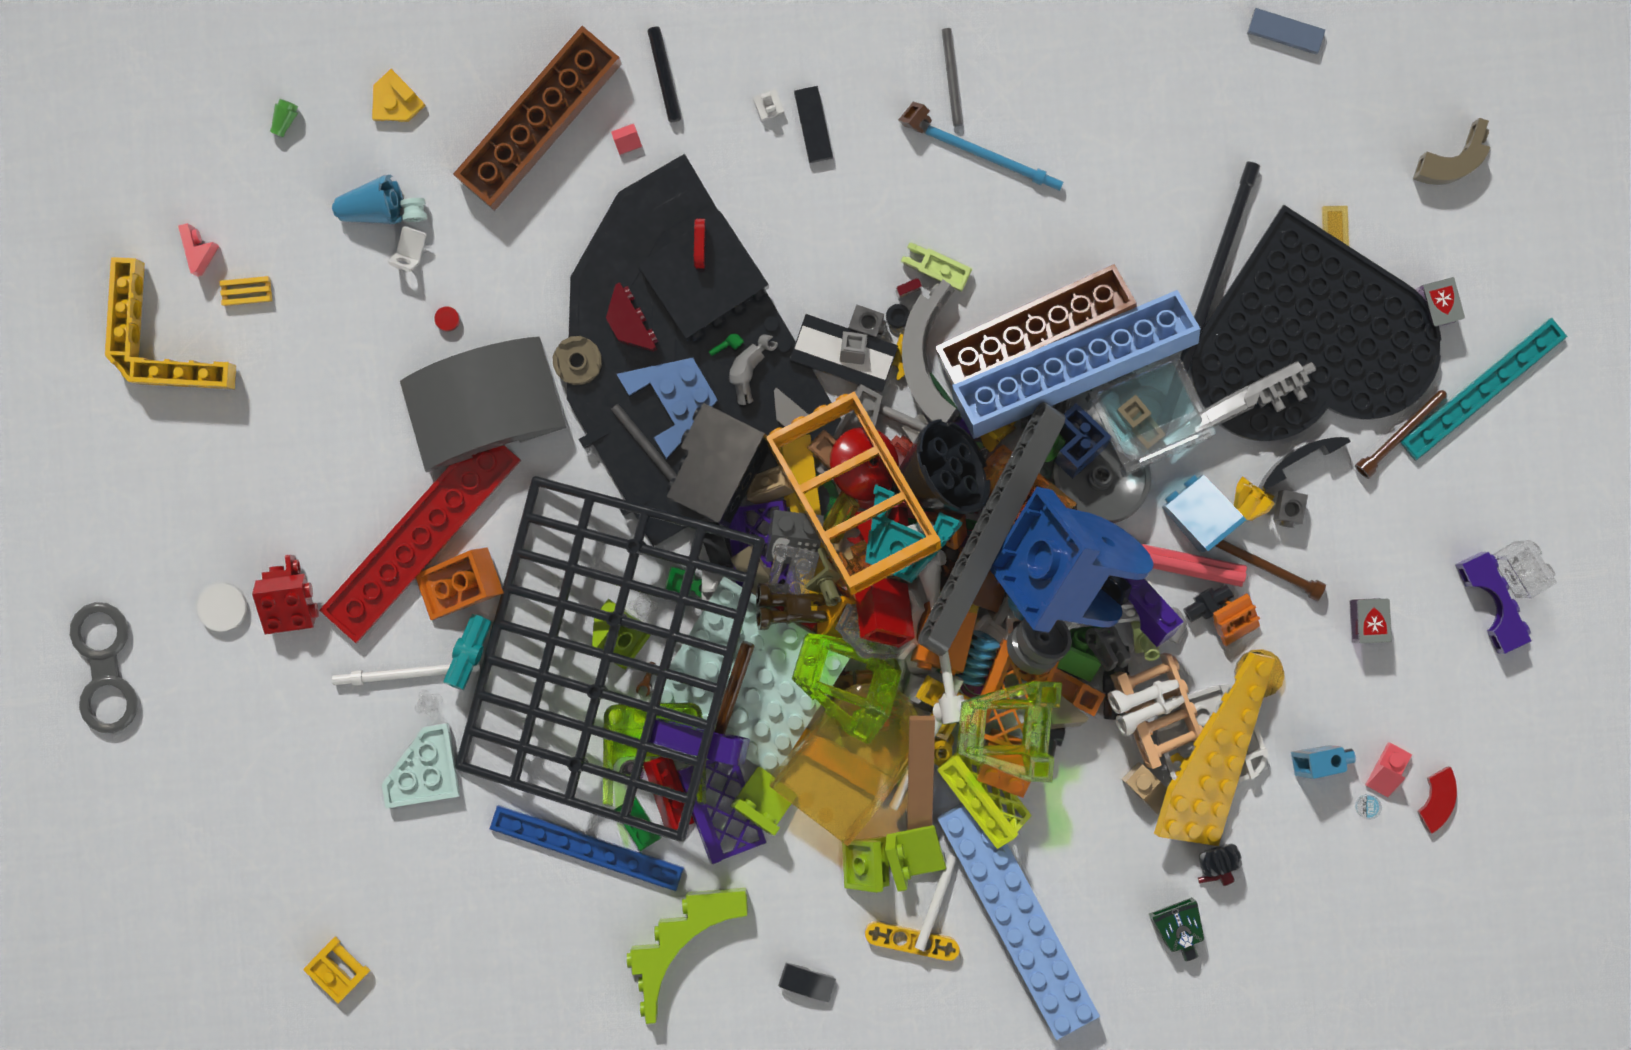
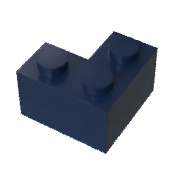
[1055,403,1112,479]

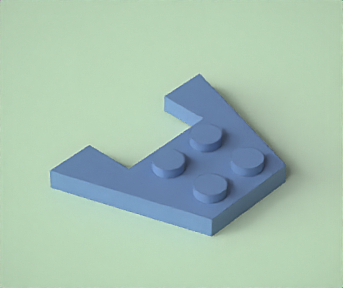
[617,358,718,459]

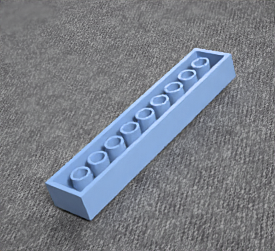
[952,290,1200,439]
[937,803,1100,1040]

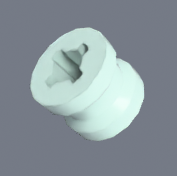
[400,198,427,222]

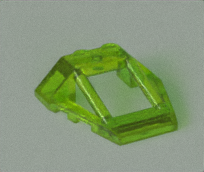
[792,634,902,744]
[956,681,1062,783]

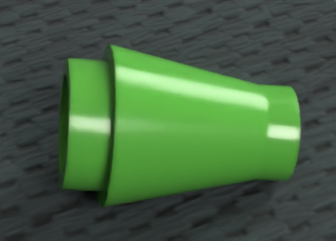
[270,99,298,137]

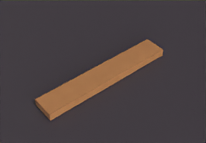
[907,716,935,830]

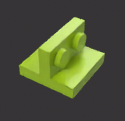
[842,836,890,893]

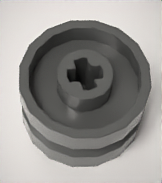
[1006,618,1072,675]

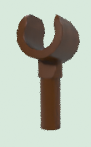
[636,661,656,697]

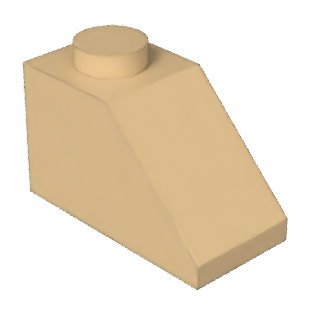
[1121,762,1167,814]

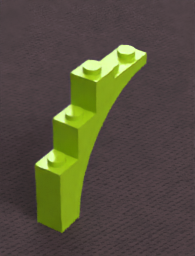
[626,888,748,1024]

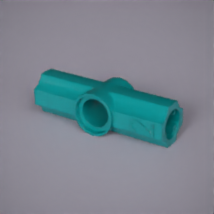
[443,614,492,691]

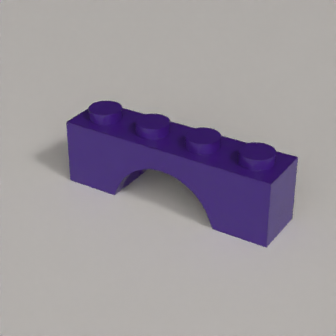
[1455,552,1532,654]
[1123,578,1184,647]

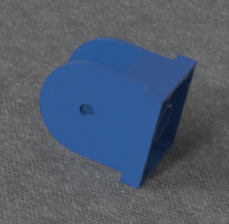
[990,487,1153,633]

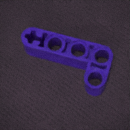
[650,718,750,766]

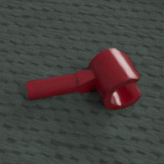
[1198,872,1235,886]

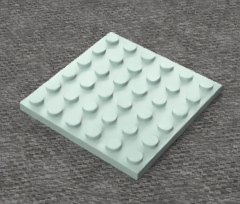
[650,577,851,776]

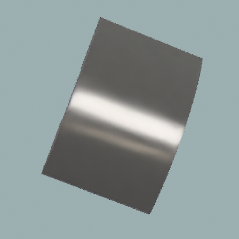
[400,336,567,473]

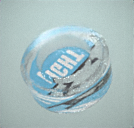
[1355,794,1382,820]

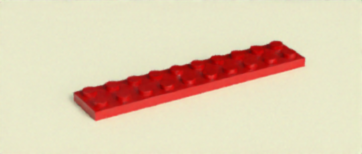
[319,445,522,643]

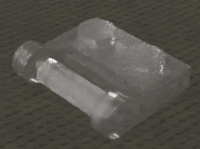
[765,544,819,594]

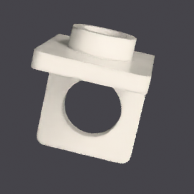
[388,226,426,272]

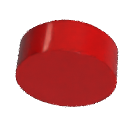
[434,306,460,332]

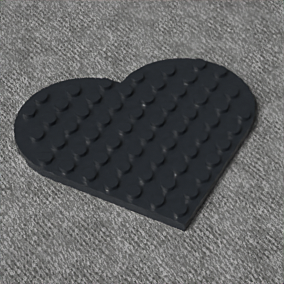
[1191,205,1442,441]

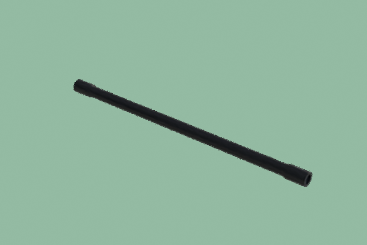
[1156,161,1261,439]

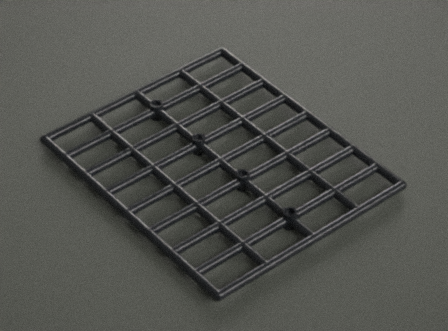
[455,476,765,842]

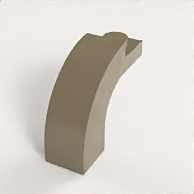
[1413,118,1491,185]

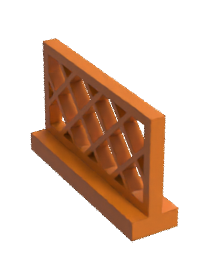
[967,638,1059,753]

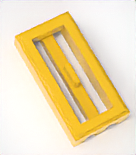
[219,276,272,306]

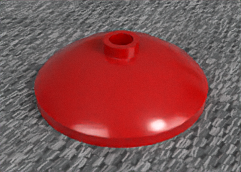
[830,427,899,501]

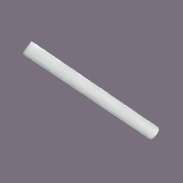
[915,854,958,951]

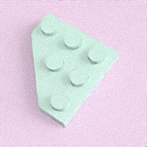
[382,723,460,809]

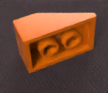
[416,547,504,620]

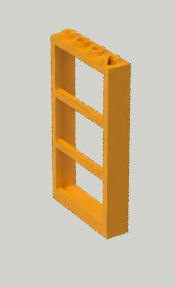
[766,392,941,596]

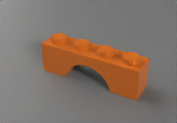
[1007,663,1105,716]

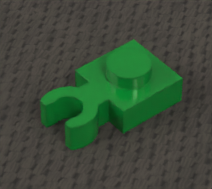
[664,566,702,597]

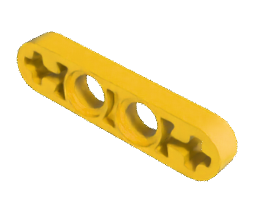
[865,921,960,961]

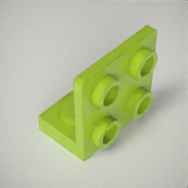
[730,766,797,836]
[885,825,946,892]

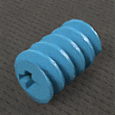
[954,630,1000,686]

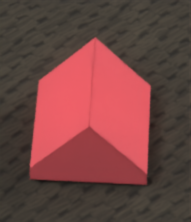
[611,123,642,155]

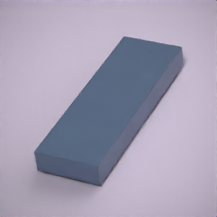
[1247,8,1326,55]

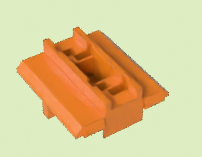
[1213,593,1260,647]

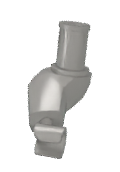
[729,335,778,405]

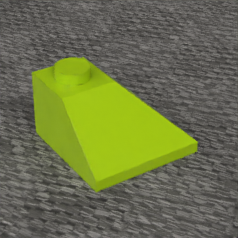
[592,598,651,670]

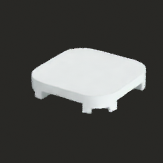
[1154,684,1268,782]

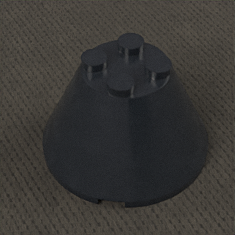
[893,419,991,514]

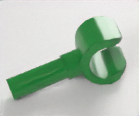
[709,334,744,356]

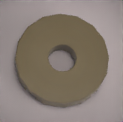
[553,336,602,385]

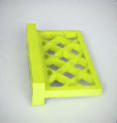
[937,737,1032,849]

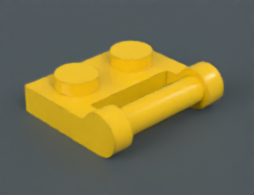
[303,936,371,1004]

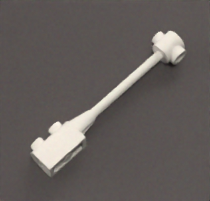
[906,522,972,725]

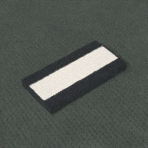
[790,314,898,393]

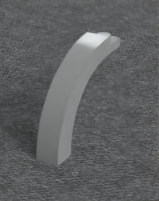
[902,279,960,423]

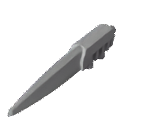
[1150,362,1316,454]

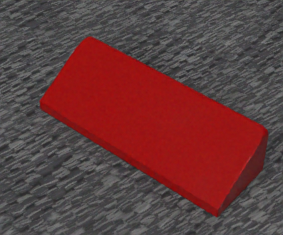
[643,756,695,830]

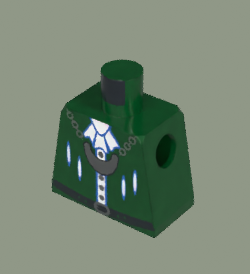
[1149,897,1204,961]

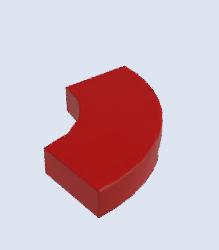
[1417,766,1457,834]

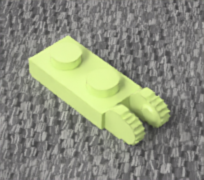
[901,243,972,292]

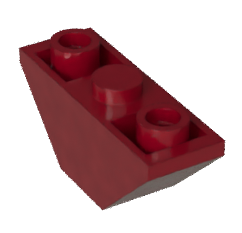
[606,282,659,352]

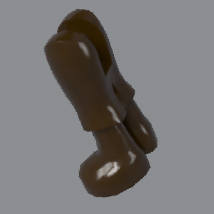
[756,583,828,630]

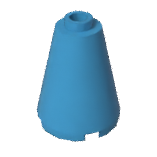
[332,174,403,224]

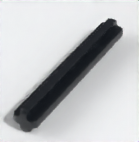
[647,26,681,122]

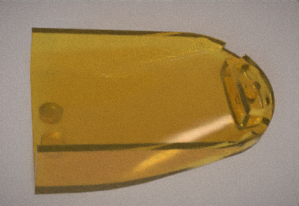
[769,682,919,846]

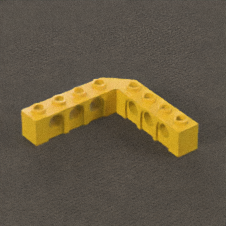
[105,257,236,390]

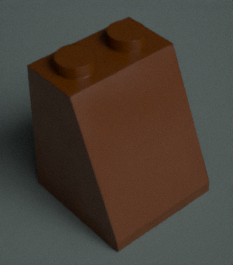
[940,545,1005,613]

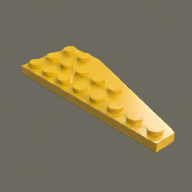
[1154,652,1275,846]

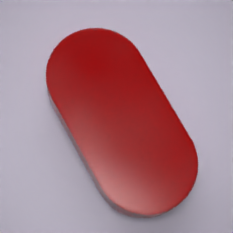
[694,219,705,269]

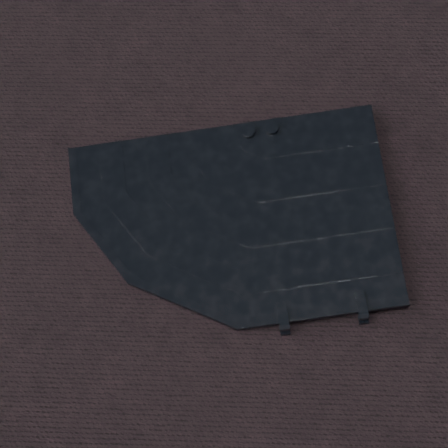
[566,154,841,547]

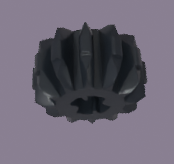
[1199,844,1243,877]

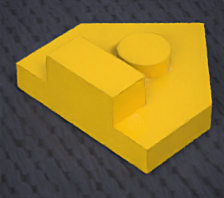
[372,69,426,122]

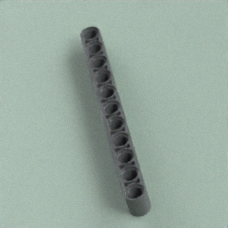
[918,402,1066,656]

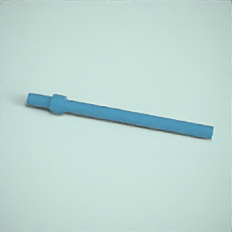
[925,125,1064,191]

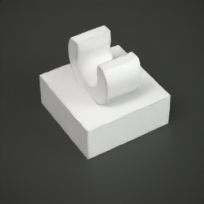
[753,89,784,122]

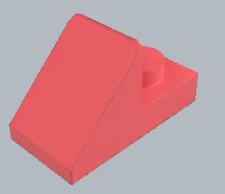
[178,223,219,277]
[1365,742,1412,797]

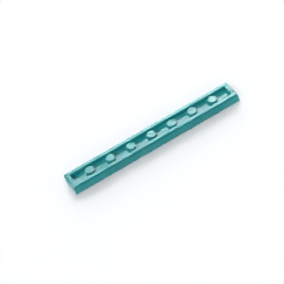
[1400,318,1568,460]

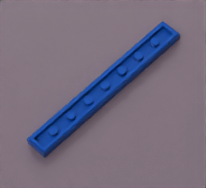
[489,805,684,891]

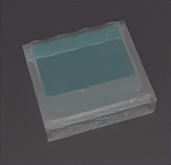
[1085,354,1216,477]

